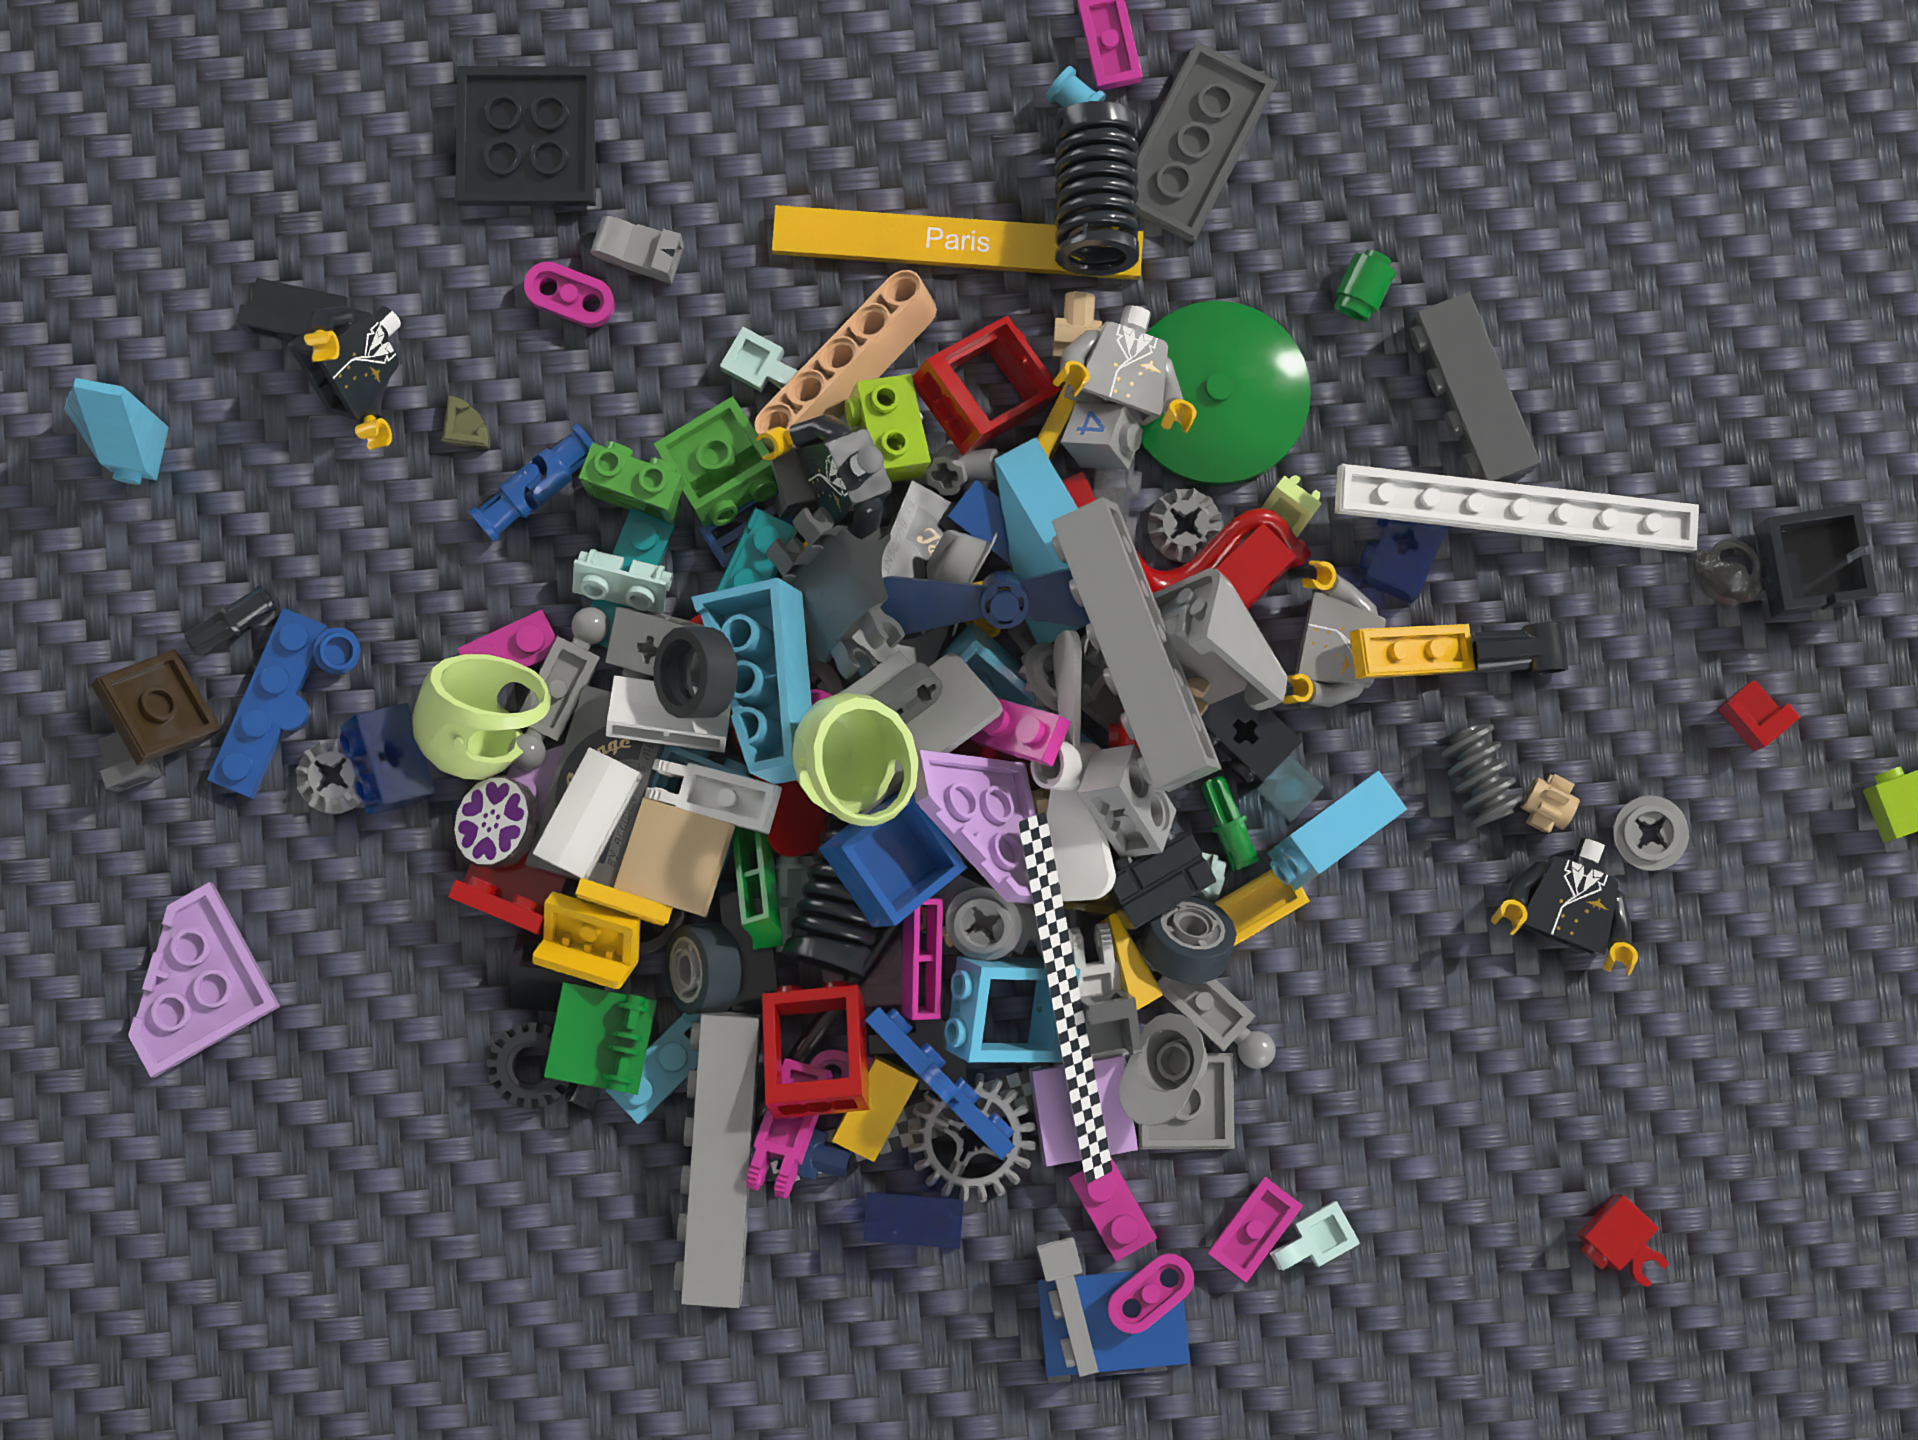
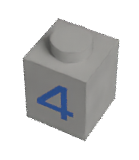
[1061,403,1143,470]

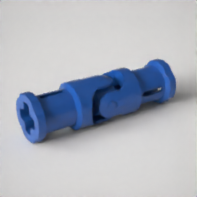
[468,423,594,542]

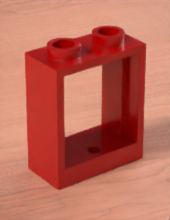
[912,315,1061,456]
[1216,523,1297,610]
[762,981,870,1119]

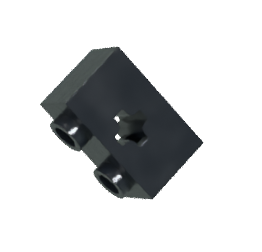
[1201,690,1302,786]

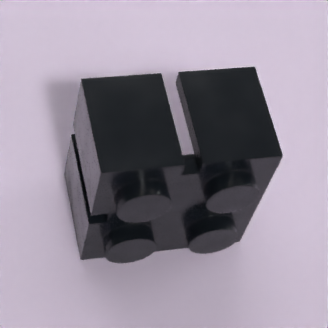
[1755,504,1878,618]

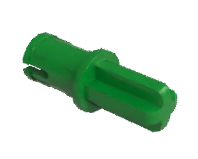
[1201,776,1260,871]

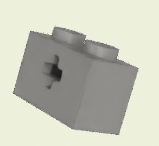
[606,607,704,685]

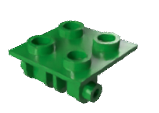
[544,982,657,1095]

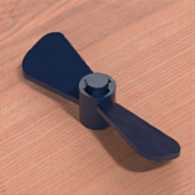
[880,568,1090,634]

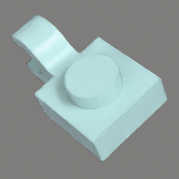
[720,327,798,392]
[1269,1201,1360,1270]

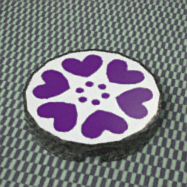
[453,775,539,870]

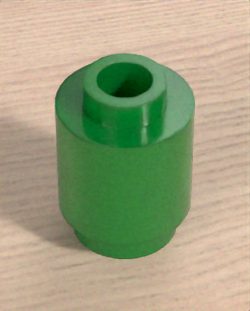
[1334,249,1396,322]

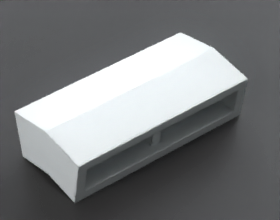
[606,675,731,753]
[533,747,643,880]

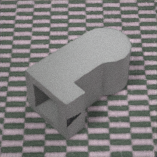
[590,216,684,284]

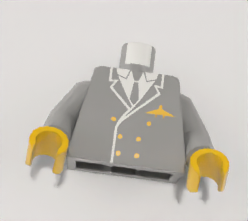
[1053,305,1197,433]
[1282,560,1386,707]

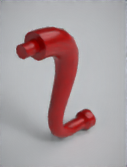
[1136,508,1311,593]

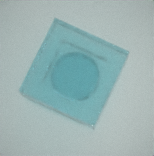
[1256,755,1324,823]

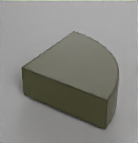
[442,396,490,450]

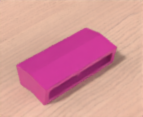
[901,895,943,1020]

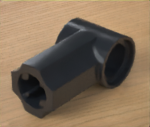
[1472,622,1569,675]

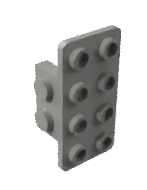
[838,650,1003,814]

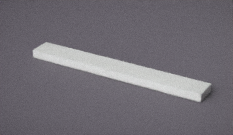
[1335,464,1699,553]

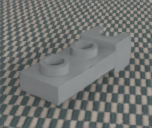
[1037,1237,1098,1377]

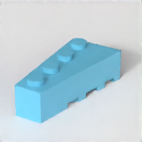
[691,578,812,784]

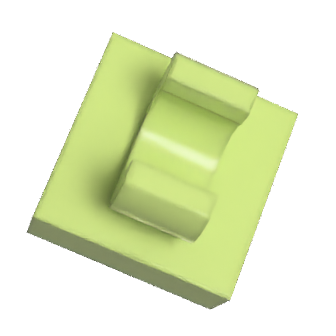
[1261,475,1322,538]

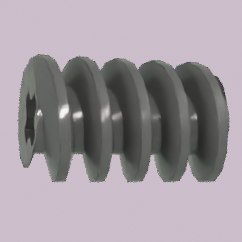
[1436,724,1523,829]

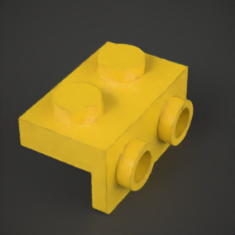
[532,891,641,989]

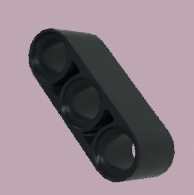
[718,878,779,1014]

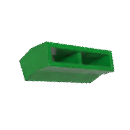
[732,826,783,949]

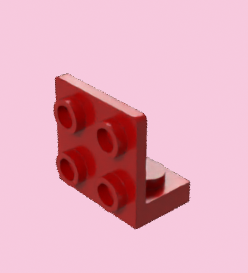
[448,827,568,937]

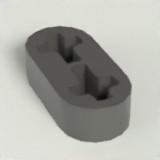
[868,662,943,725]

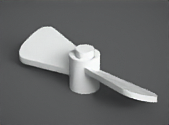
[1031,630,1116,901]

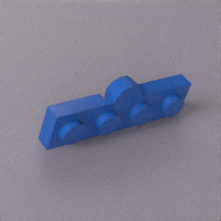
[207,608,329,799]
[865,1007,1015,1160]

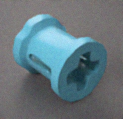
[1045,66,1106,108]

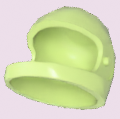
[412,654,551,780]
[792,693,918,826]

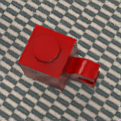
[1576,1194,1669,1287]

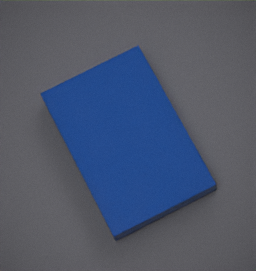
[1037,1268,1190,1377]

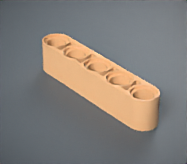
[754,270,937,452]

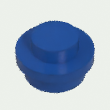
[312,627,361,674]

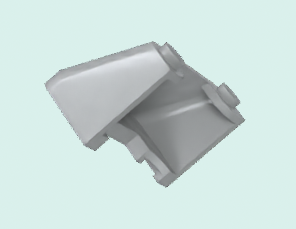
[1080,568,1287,732]

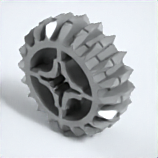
[908,1073,1036,1202]

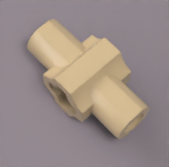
[1052,291,1102,387]

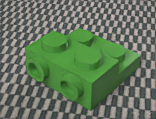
[653,396,778,528]
[579,441,685,526]

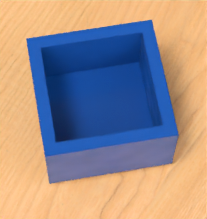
[819,790,967,927]

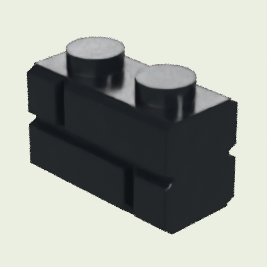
[1106,828,1217,929]

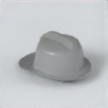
[926,530,997,637]
[1119,1013,1208,1126]

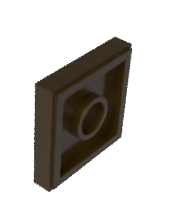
[91,649,221,766]

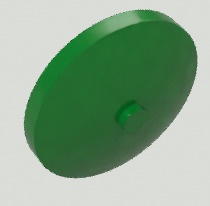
[1139,301,1311,486]

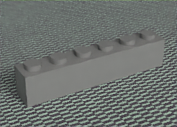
[1051,497,1221,792]
[674,1012,762,1308]

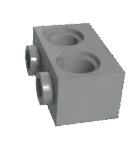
[1078,744,1177,858]

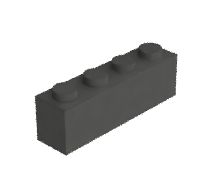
[1409,291,1541,482]

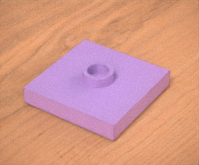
[1029,1055,1138,1167]

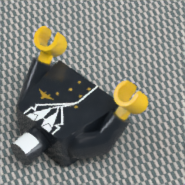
[288,305,401,450]
[756,415,892,548]
[1491,838,1638,976]

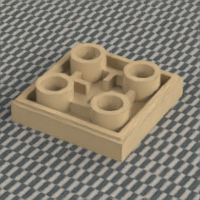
[614,797,735,917]

